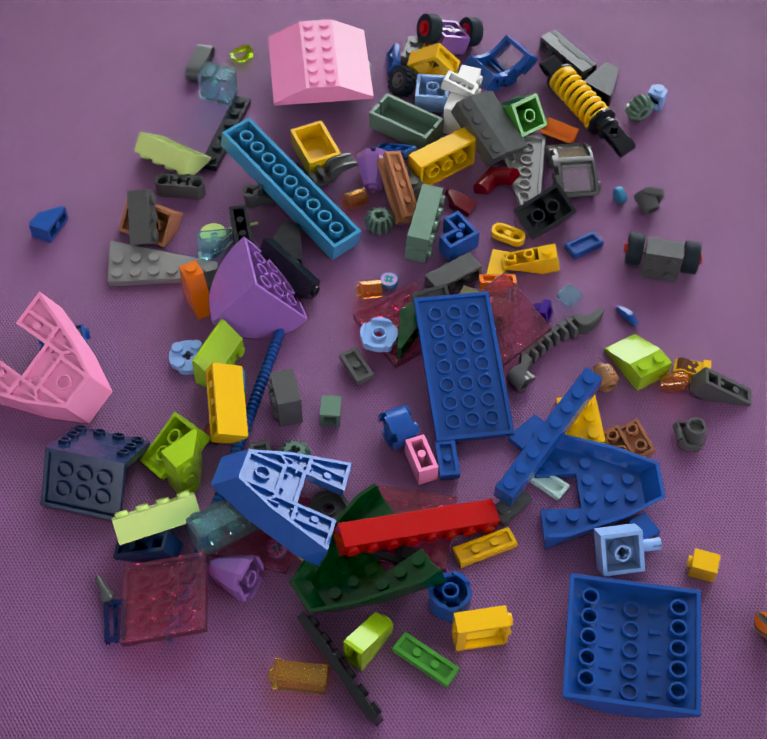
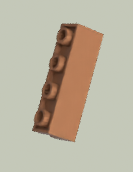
[376,151,417,225]

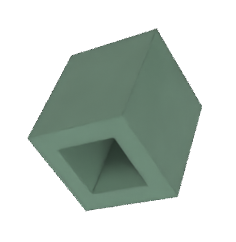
[320,395,342,427]

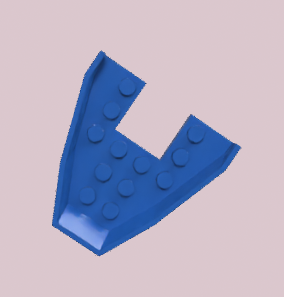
[532,432,666,550]
[211,449,352,566]

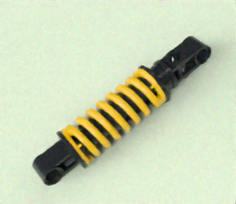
[539,55,636,158]

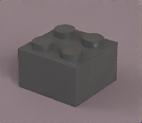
[267,368,303,427]

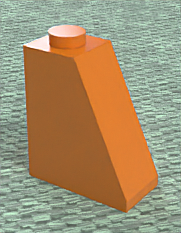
[179,260,211,320]

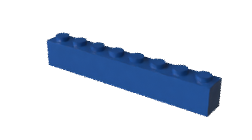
[494,367,603,507]

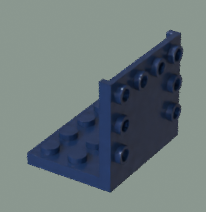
[41,425,150,520]

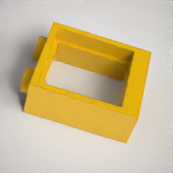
[407,43,460,76]
[451,605,513,652]

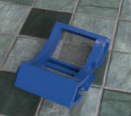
[464,35,538,91]

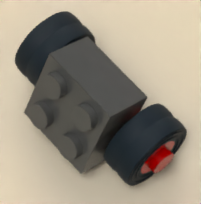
[623,232,703,282]

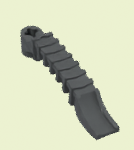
[242,153,357,208]
[506,306,604,392]

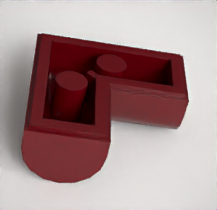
[473,166,520,195]

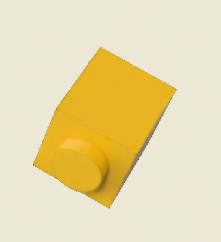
[686,548,721,583]

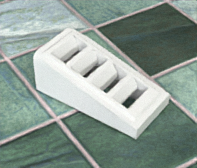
[440,70,479,97]

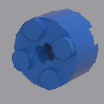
[378,405,420,451]
[428,571,472,623]

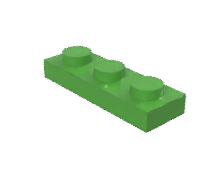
[392,632,460,688]

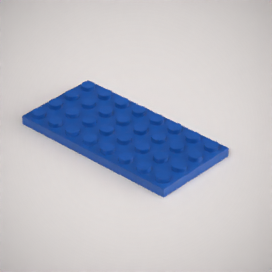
[413,291,515,442]

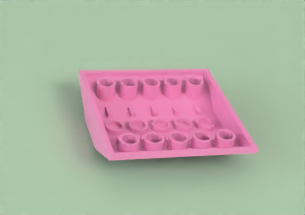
[268,20,374,106]

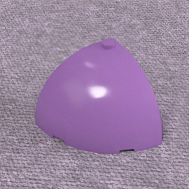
[209,237,308,339]

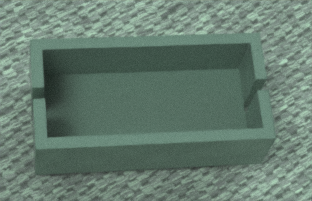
[369,93,444,150]
[404,184,445,263]

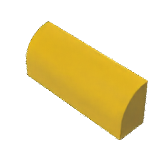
[206,362,248,443]

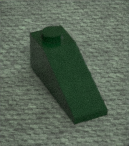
[397,301,419,360]

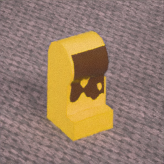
[673,357,712,382]

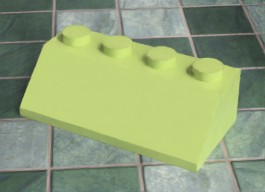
[134,132,211,175]
[111,490,202,545]

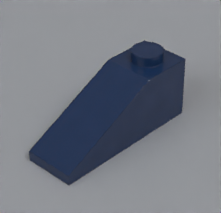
[113,531,183,564]

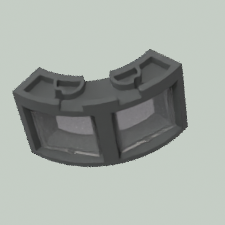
[545,143,601,197]

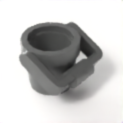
[633,187,665,215]
[673,417,707,452]

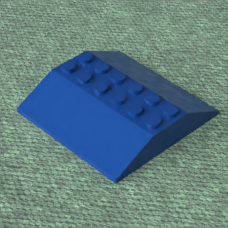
[562,573,701,719]

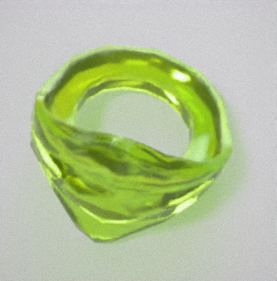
[230,44,254,62]

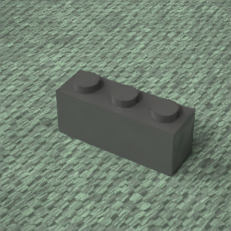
[127,189,159,246]
[424,252,482,294]

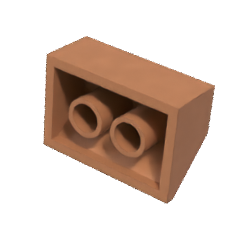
[118,200,183,247]

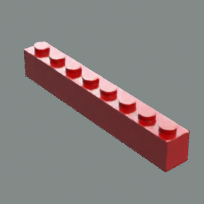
[333,499,500,557]

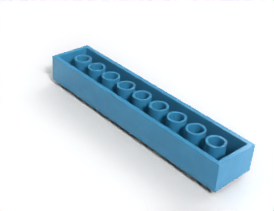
[221,117,362,260]

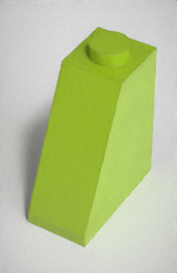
[343,612,393,672]

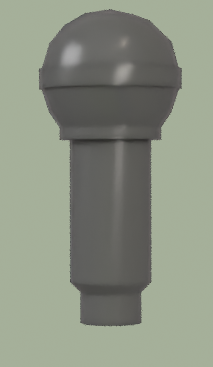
[95,575,115,603]

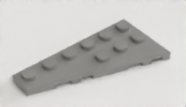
[503,135,545,206]
[108,241,218,286]

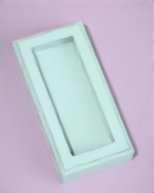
[530,475,570,501]

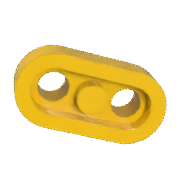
[491,223,526,247]

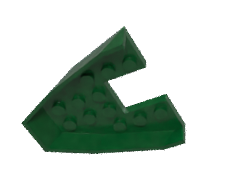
[289,483,446,613]

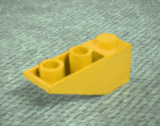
[502,243,561,274]

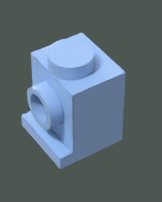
[647,84,668,112]

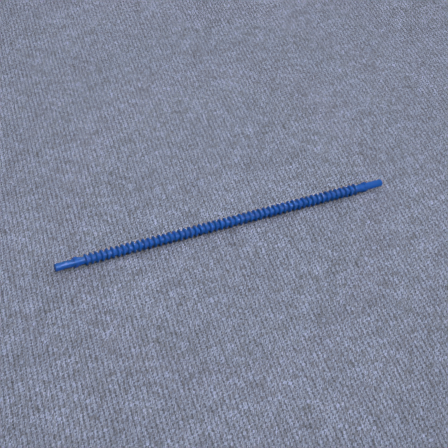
[164,328,284,641]

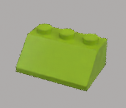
[192,319,245,388]
[161,428,203,493]

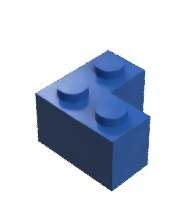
[439,211,479,262]

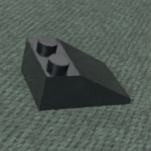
[513,183,577,240]

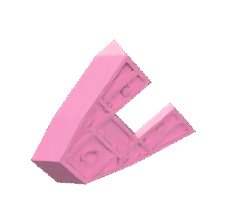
[0,292,113,423]

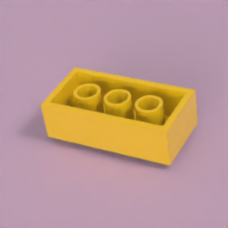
[408,127,476,185]

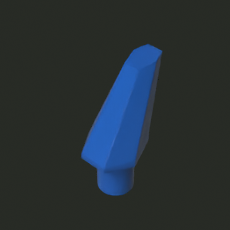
[615,305,639,327]

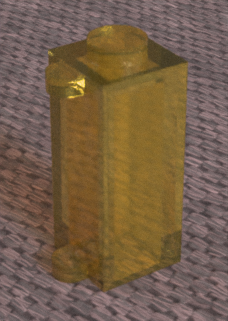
[268,657,329,695]

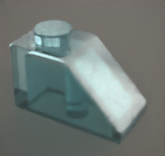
[196,228,233,260]

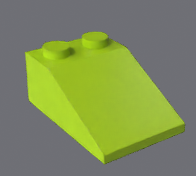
[604,334,672,391]
[140,412,211,480]

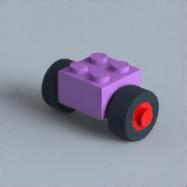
[417,13,484,55]

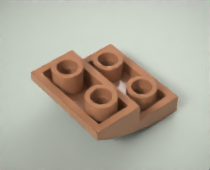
[604,418,656,457]

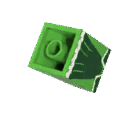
[501,93,547,137]

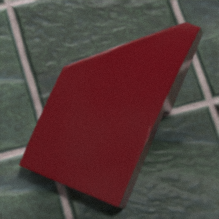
[445,188,477,217]

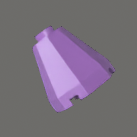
[357,148,387,193]
[208,554,264,602]

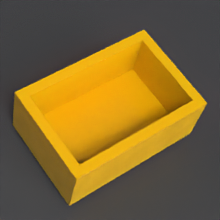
[290,120,341,177]

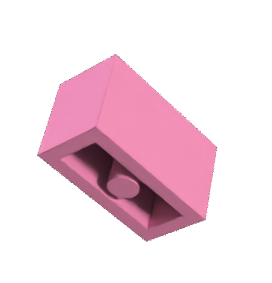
[405,434,438,485]

